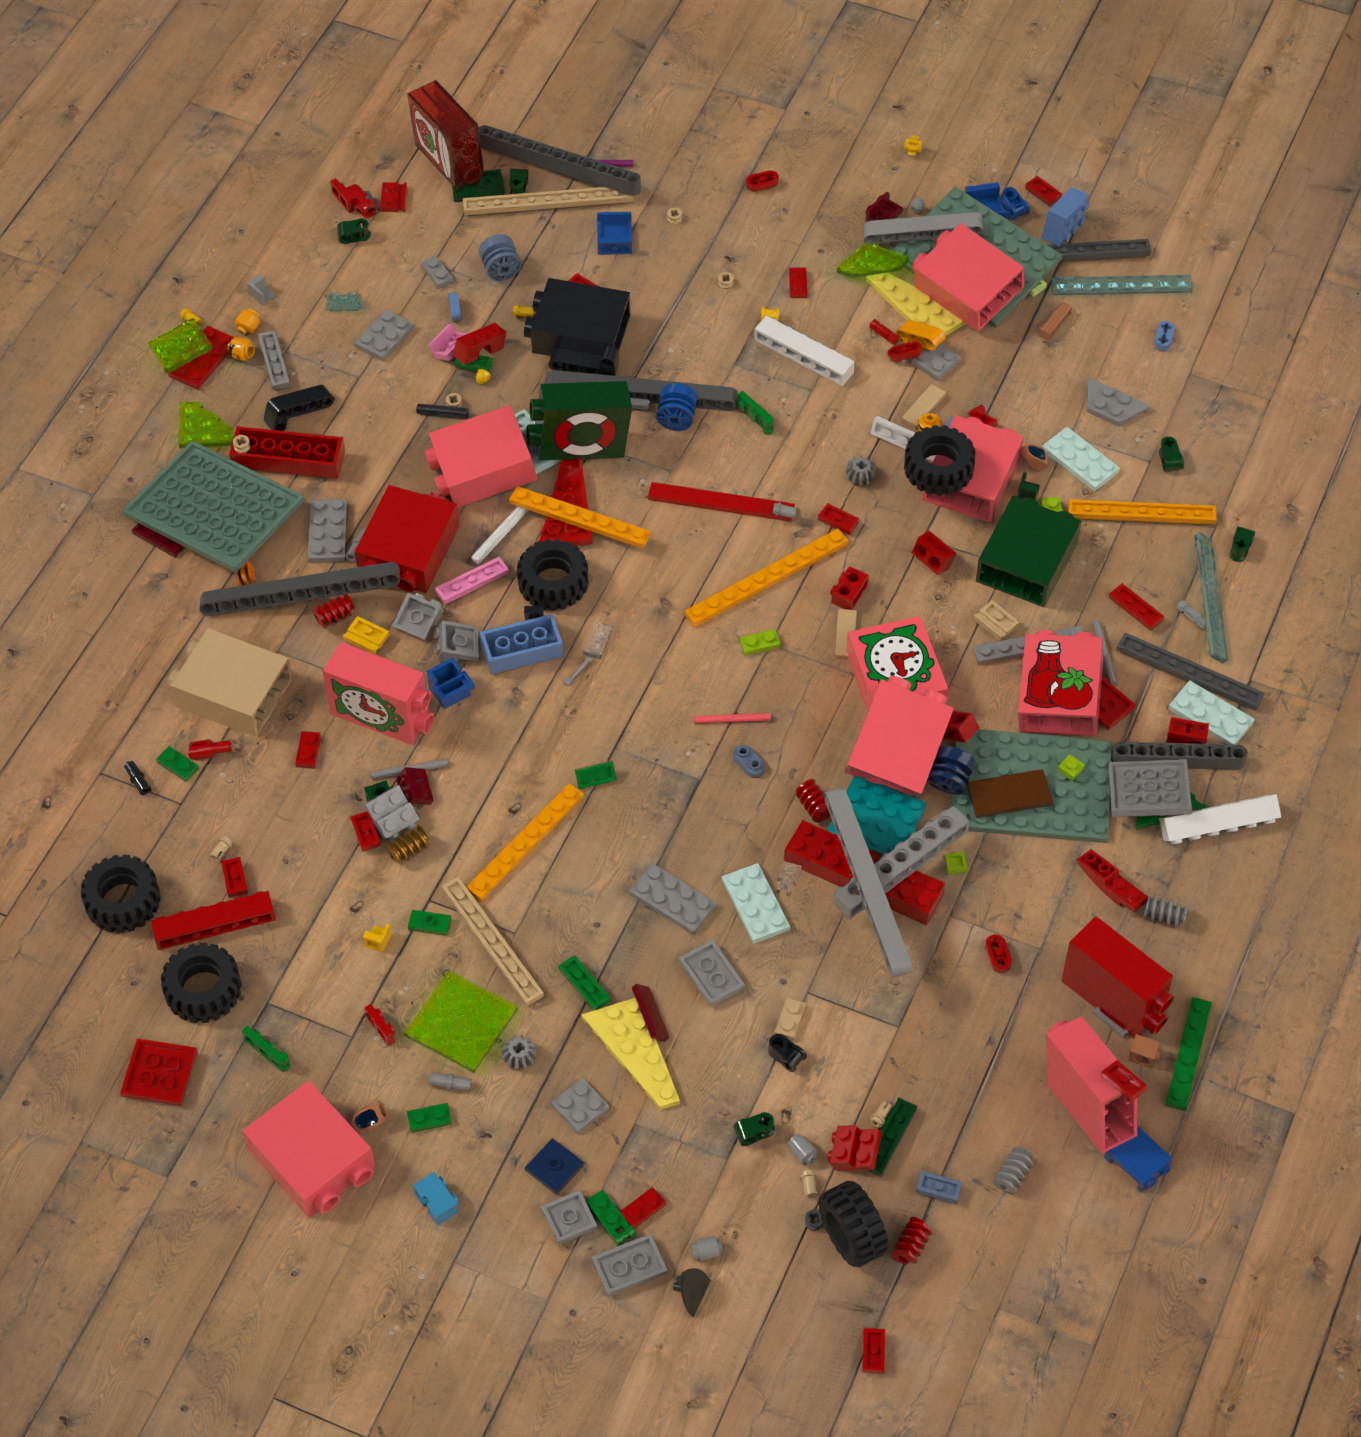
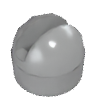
[910,198,924,213]

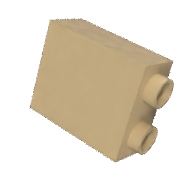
[167,628,293,737]

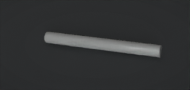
[1093,620,1117,686]
[371,759,448,779]

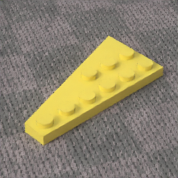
[866,269,966,335]
[581,998,680,1110]

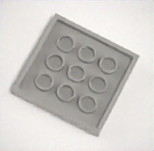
[1108,759,1192,817]

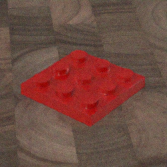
[120,1038,198,1106]

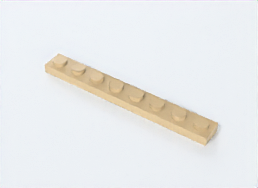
[441,877,544,1006]

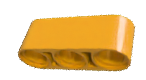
[896,320,946,351]

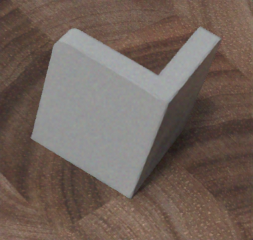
[247,274,275,306]

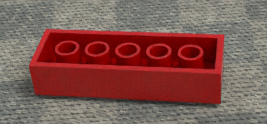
[229,426,345,479]

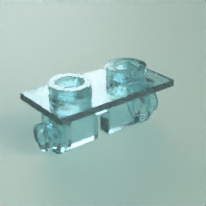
[325,292,362,311]

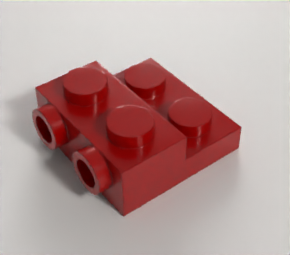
[828,1125,882,1171]

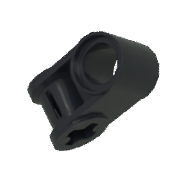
[768,1033,807,1072]

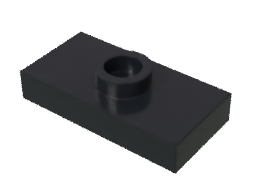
[524,606,544,621]

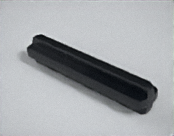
[416,403,469,419]

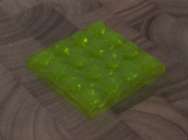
[405,971,518,1073]

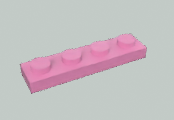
[435,556,509,605]

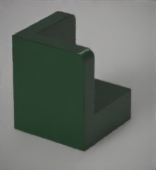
[1017,472,1040,500]

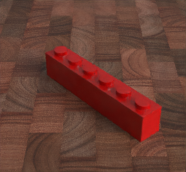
[151,891,276,950]

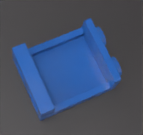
[965,182,1008,219]
[597,212,632,255]
[1104,1125,1172,1192]

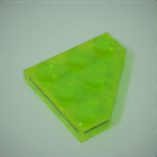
[837,242,909,278]
[178,401,234,449]

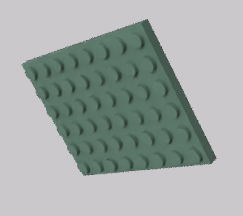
[889,187,1062,328]
[122,441,305,573]
[952,729,1111,843]

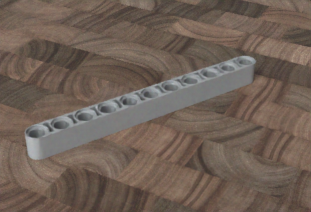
[824,787,912,978]

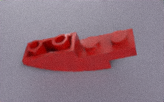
[1077,849,1148,912]

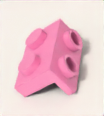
[428,324,468,361]

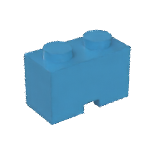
[413,1172,459,1226]

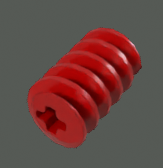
[312,594,355,629]
[796,779,830,823]
[891,1216,932,1265]

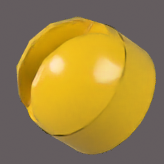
[476,369,491,384]

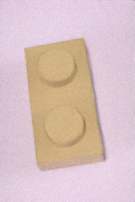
[775,998,806,1041]

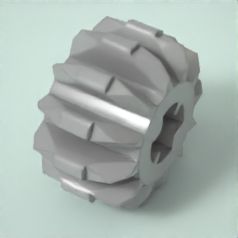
[846,455,877,486]
[502,1034,537,1071]

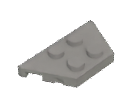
[1087,377,1150,427]

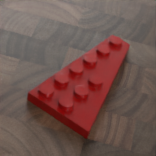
[539,458,592,546]

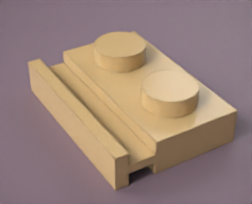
[973,600,1020,641]

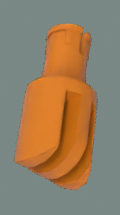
[236,560,256,586]

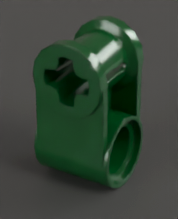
[509,168,528,194]
[337,218,371,244]
[1159,436,1184,472]
[1230,526,1255,562]
[733,1112,775,1146]

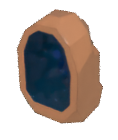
[1021,444,1048,471]
[351,1100,388,1131]

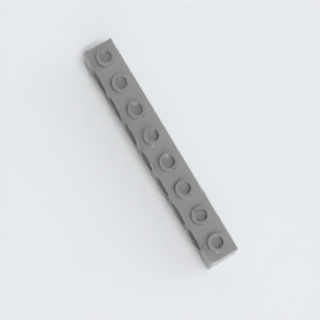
[833,806,970,920]

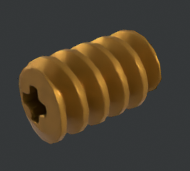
[385,825,429,865]

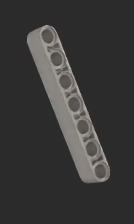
[863,212,983,244]

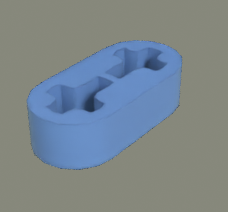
[448,292,461,322]
[1155,321,1174,352]

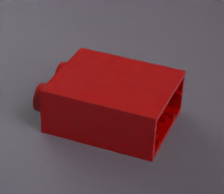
[354,485,459,593]
[1061,916,1174,1039]

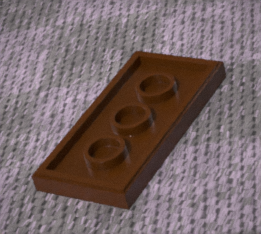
[967,769,1053,818]

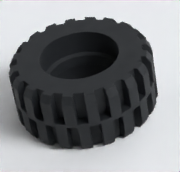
[904,425,976,496]
[517,539,589,611]
[80,854,161,933]
[161,943,242,1023]
[818,1180,889,1267]

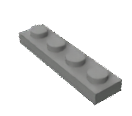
[258,330,290,390]

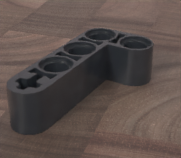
[548,345,619,376]
[264,385,335,431]

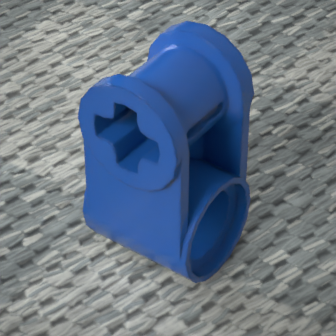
[1001,187,1030,220]

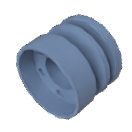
[479,234,521,281]

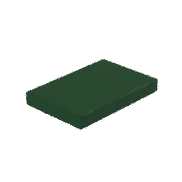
[451,169,504,202]

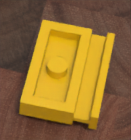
[343,616,390,655]

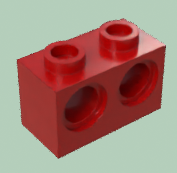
[911,531,957,575]
[830,566,869,610]
[942,710,979,743]
[1166,717,1209,744]

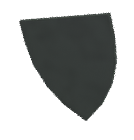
[673,1268,711,1317]

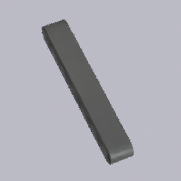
[1111,742,1248,770]

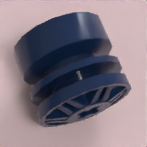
[927,746,976,795]

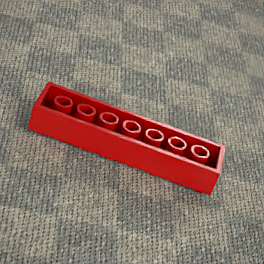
[784,820,945,926]

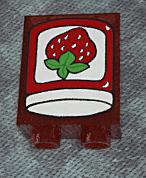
[407,80,485,189]

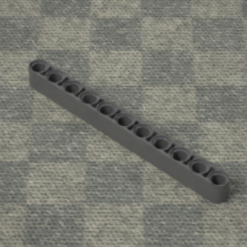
[477,125,641,195]
[544,370,738,411]
[199,562,400,616]

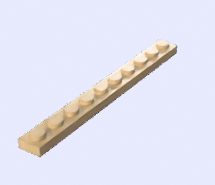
[463,187,634,215]

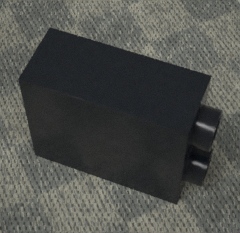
[524,278,631,356]

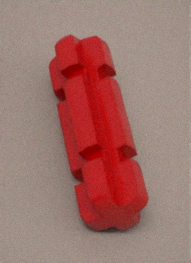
[869,319,899,345]

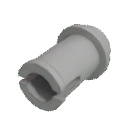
[773,502,797,519]

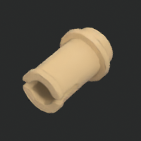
[209,836,233,862]
[870,1101,893,1128]
[800,1170,819,1198]

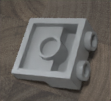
[392,593,444,642]
[434,621,479,662]
[364,785,419,840]

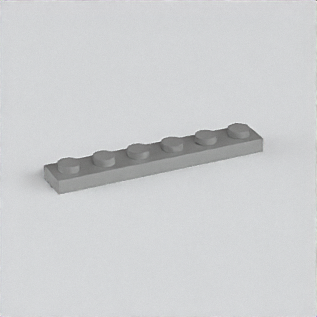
[973,626,1084,665]

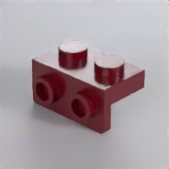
[865,192,903,222]
[396,767,434,805]

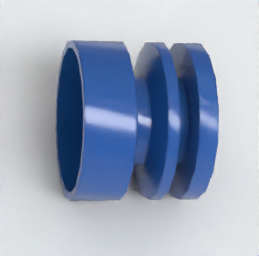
[656,383,697,431]

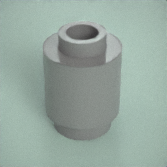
[788,1134,818,1165]
[690,1236,723,1261]

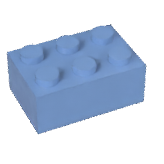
[1041,187,1089,247]

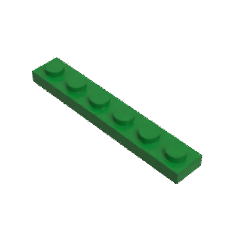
[1165,997,1212,1111]

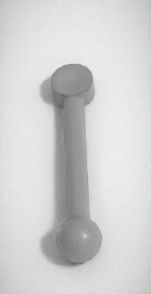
[564,656,592,686]

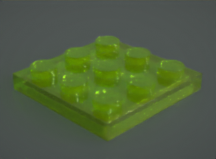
[147,318,213,374]

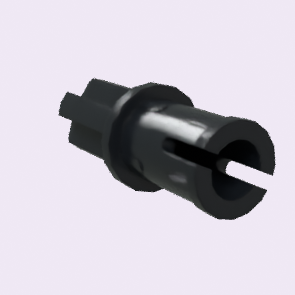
[124,761,151,795]

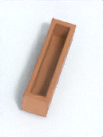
[1039,302,1072,341]

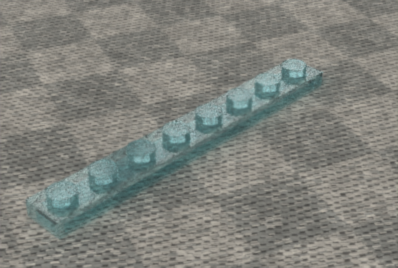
[1052,275,1193,295]
[1194,532,1228,664]

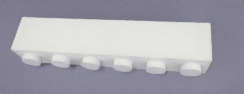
[754,316,854,386]
[1159,794,1281,844]

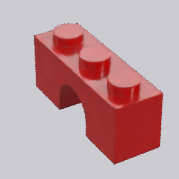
[453,323,507,365]

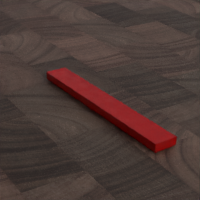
[648,482,795,522]

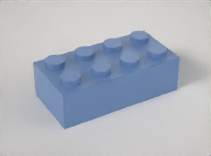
[480,614,564,674]

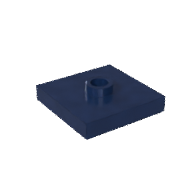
[525,1138,584,1195]

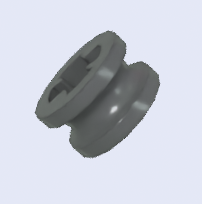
[805,1209,824,1231]

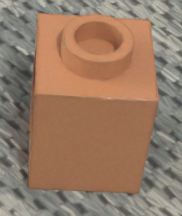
[1128,1034,1161,1069]

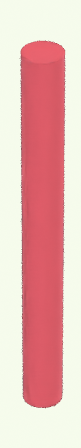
[694,713,771,723]

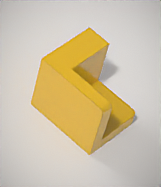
[363,923,393,953]

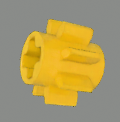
[904,135,923,156]

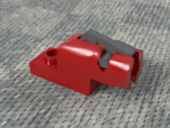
[330,178,377,218]

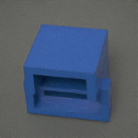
[427,658,475,709]

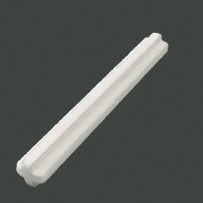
[471,506,529,564]

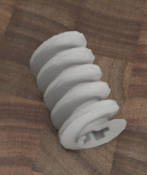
[1144,894,1189,927]
[992,1146,1034,1194]

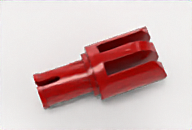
[188,739,232,760]

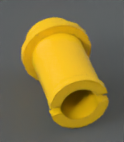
[512,304,534,318]
[180,308,202,328]

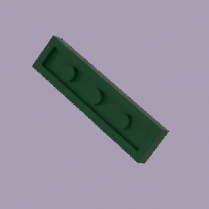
[866,1097,917,1177]

